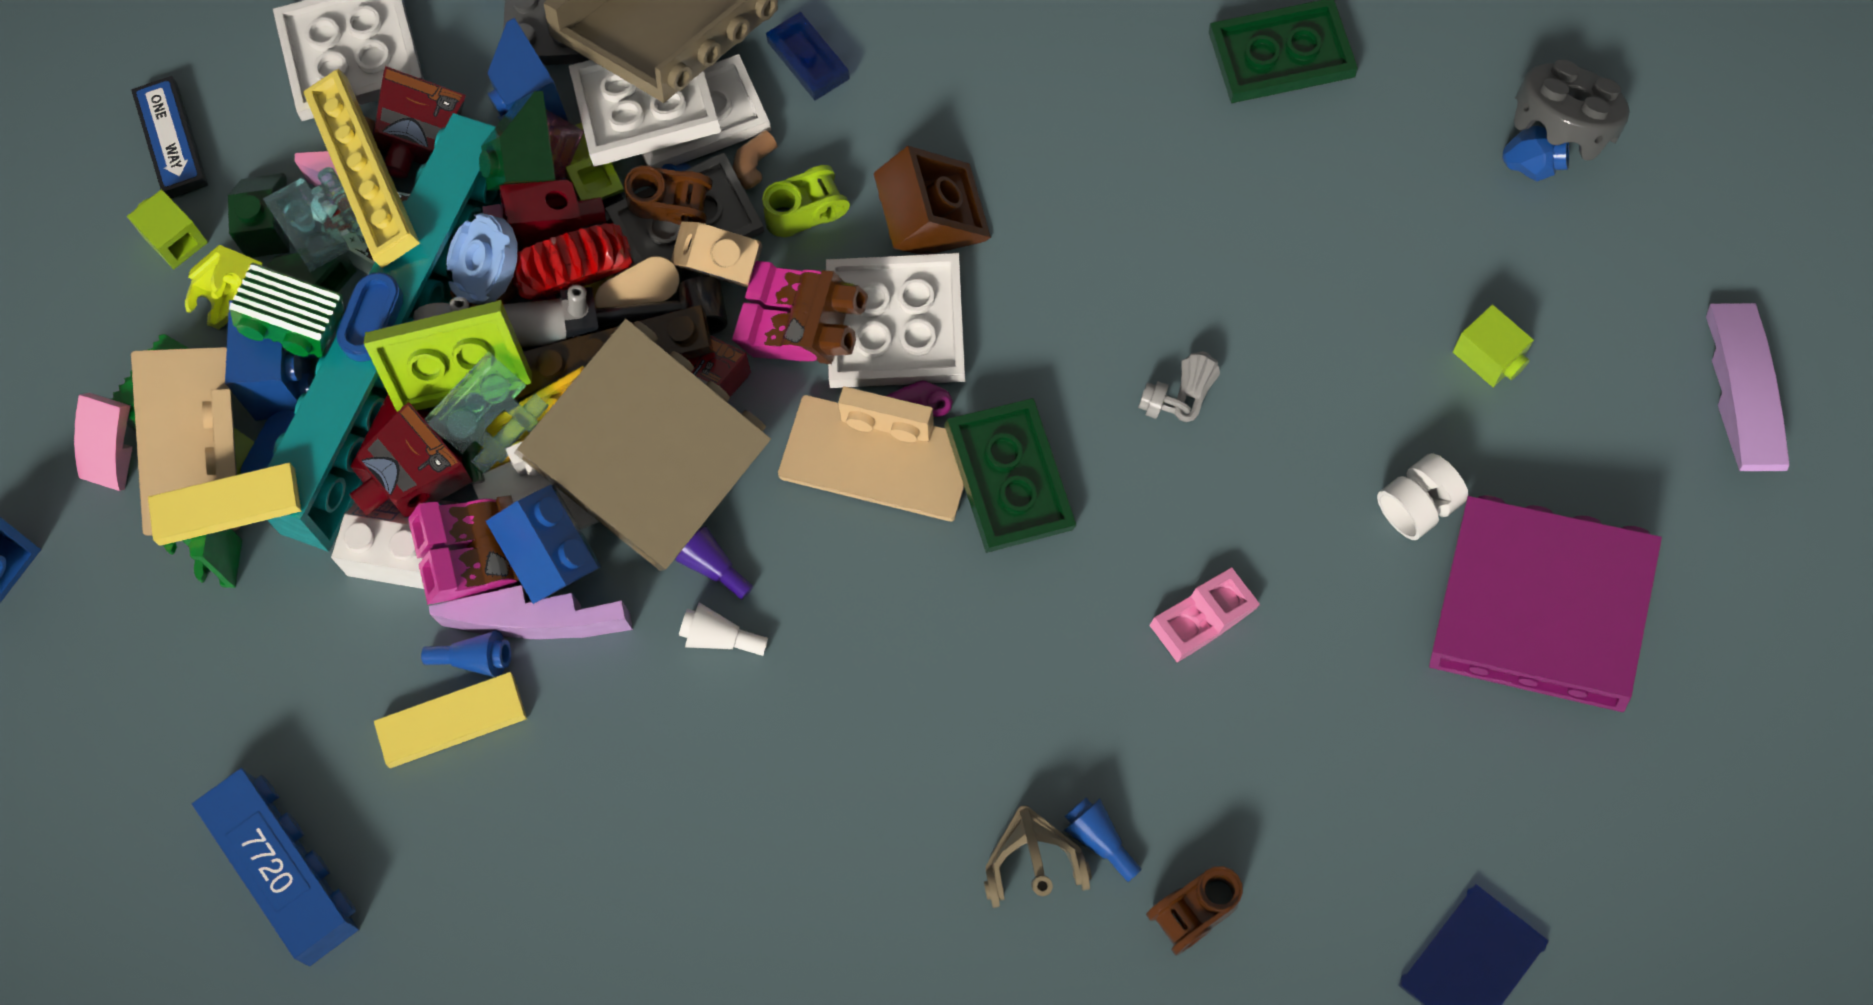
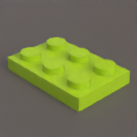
[364,300,532,412]

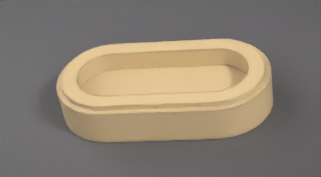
[595,256,679,308]

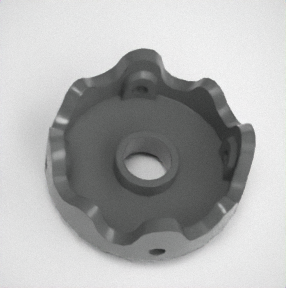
[1514,59,1630,161]

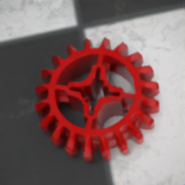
[512,223,632,300]

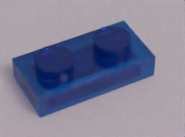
[766,12,850,101]

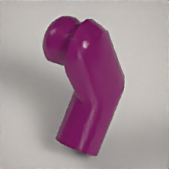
[885,380,953,417]

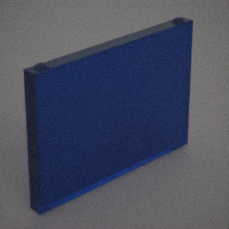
[1398,884,1549,1005]

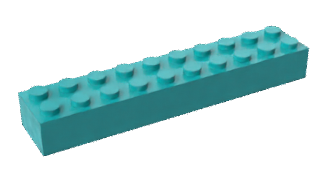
[267,113,502,552]

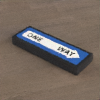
[131,76,208,198]

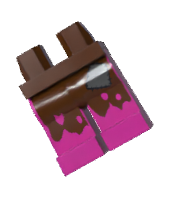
[732,261,868,364]
[408,495,521,605]

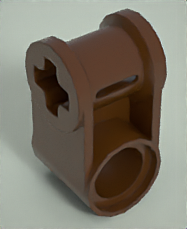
[624,166,713,225]
[1146,866,1243,956]

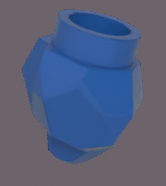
[1502,125,1569,181]

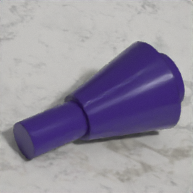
[675,526,754,600]

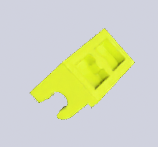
[185,245,262,330]

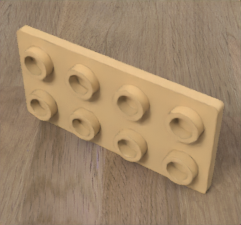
[131,347,240,536]
[778,386,964,522]

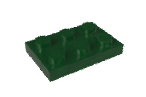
[1209,0,1358,104]
[944,398,1077,553]

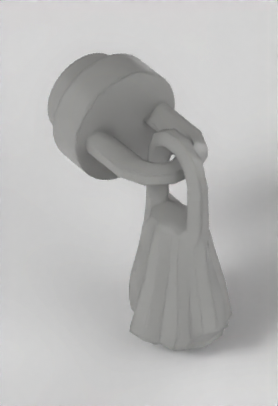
[1138,351,1220,422]

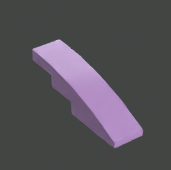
[1706,303,1789,471]
[429,585,633,639]

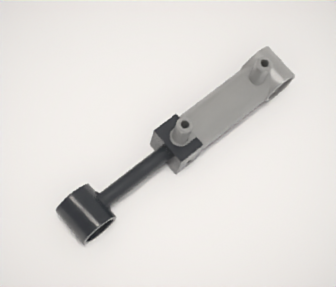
[413,276,728,348]

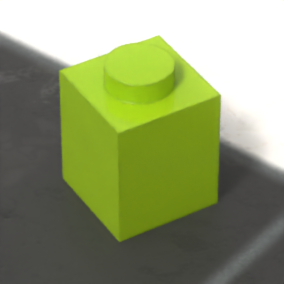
[126,189,208,270]
[1453,304,1534,388]

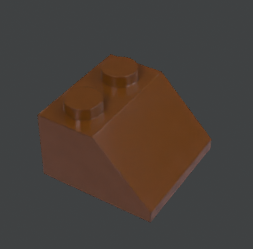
[873,146,991,255]

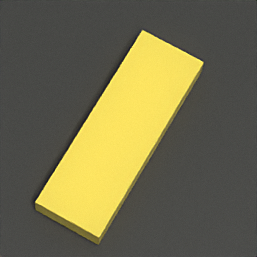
[148,462,301,546]
[374,672,527,768]

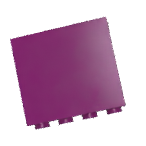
[1429,495,1662,713]

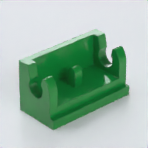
[164,529,242,588]

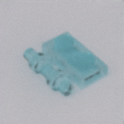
[263,167,366,272]
[424,351,549,473]

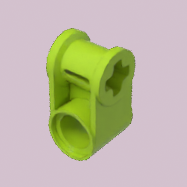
[762,165,850,238]

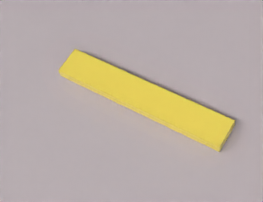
[303,68,420,268]

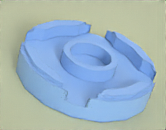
[447,213,517,305]

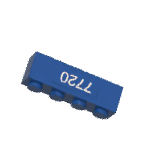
[191,768,359,967]

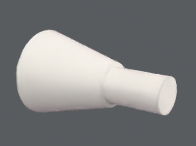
[679,602,768,656]

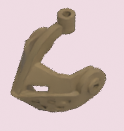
[984,805,1092,908]

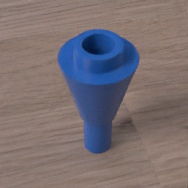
[421,630,511,678]
[1063,797,1142,882]

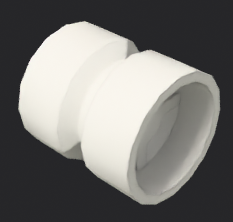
[1377,453,1468,540]

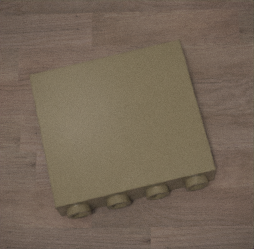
[544,0,778,103]
[514,319,771,571]

